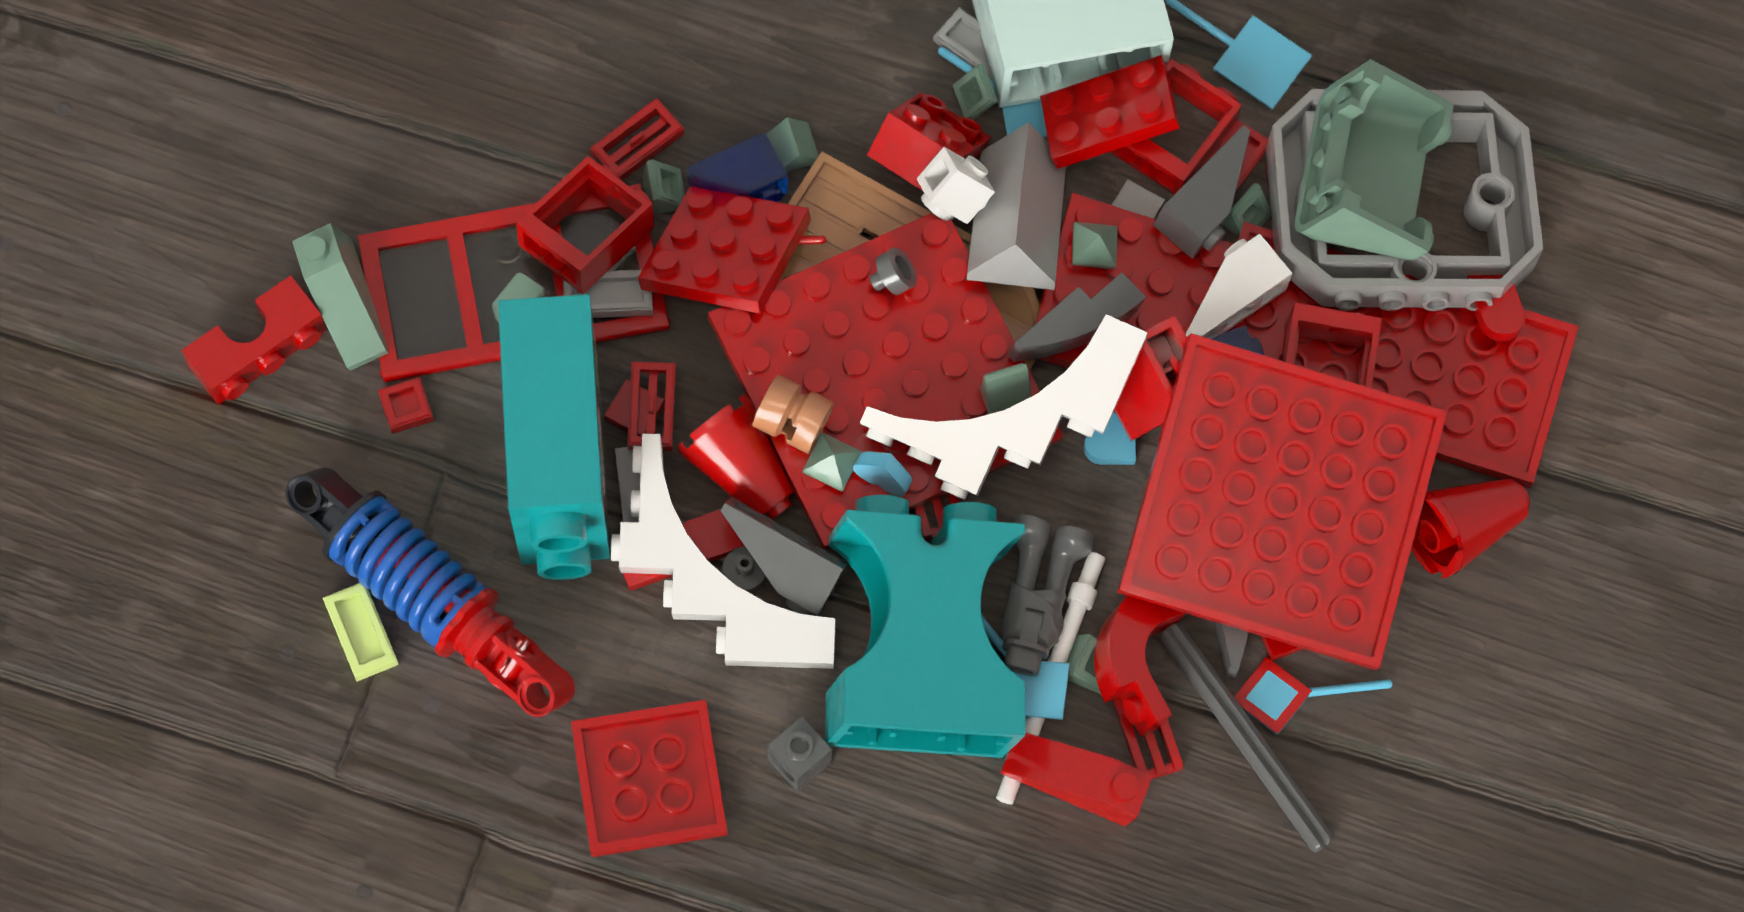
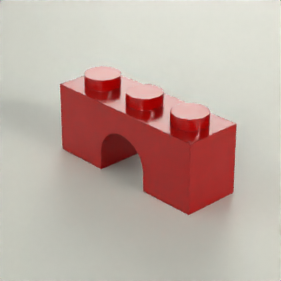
[181,275,326,405]

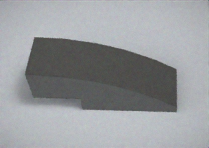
[1008,272,1146,362]

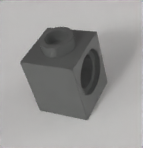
[767,716,832,792]

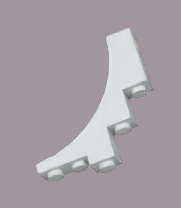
[860,315,1147,500]
[611,434,835,669]

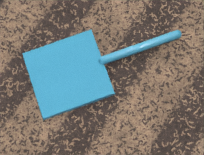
[1165,0,1312,110]

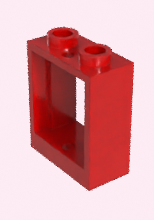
[1110,58,1242,195]
[516,156,654,294]
[1282,303,1382,388]

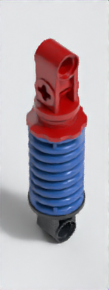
[286,467,575,717]

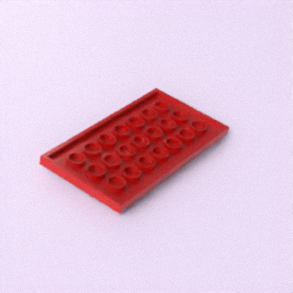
[1215,222,1579,489]

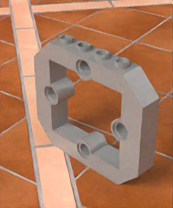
[1266,89,1544,311]

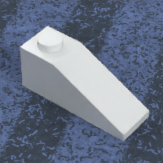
[1186,234,1293,340]

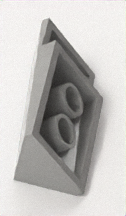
[966,122,1066,290]

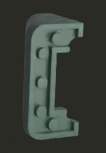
[1294,59,1454,261]

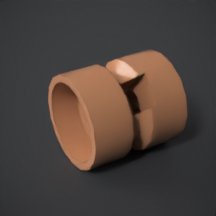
[752,374,835,454]

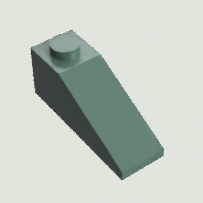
[292,223,389,371]

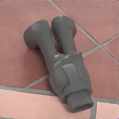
[1002,515,1095,676]

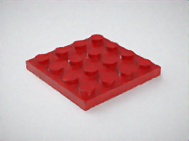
[1034,193,1233,368]

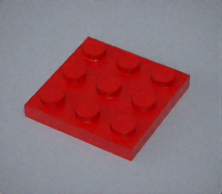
[638,186,811,314]
[571,700,728,857]

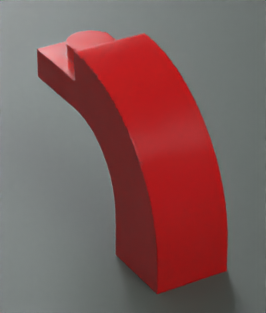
[1094,596,1186,736]

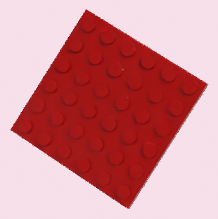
[707,213,1063,549]
[1117,333,1447,670]

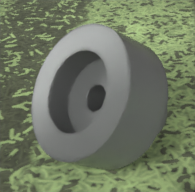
[870,247,917,295]
[722,547,767,594]

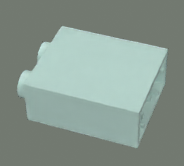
[972,0,1174,108]

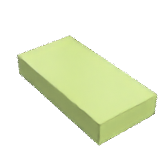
[323,583,399,681]

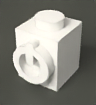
[917,147,995,224]

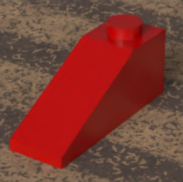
[1000,733,1153,827]

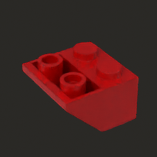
[867,93,992,192]
[1114,315,1187,441]

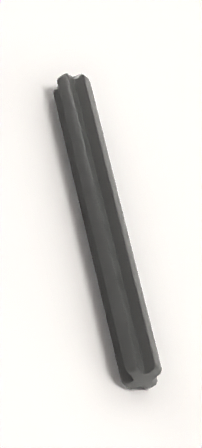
[1160,623,1334,852]

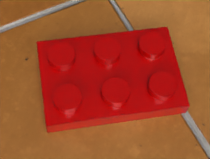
[1040,55,1180,169]

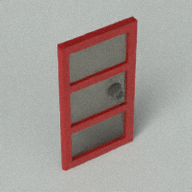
[358,184,671,383]

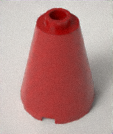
[676,394,794,520]
[1411,479,1530,578]

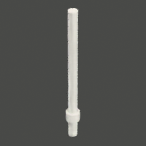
[996,552,1105,805]

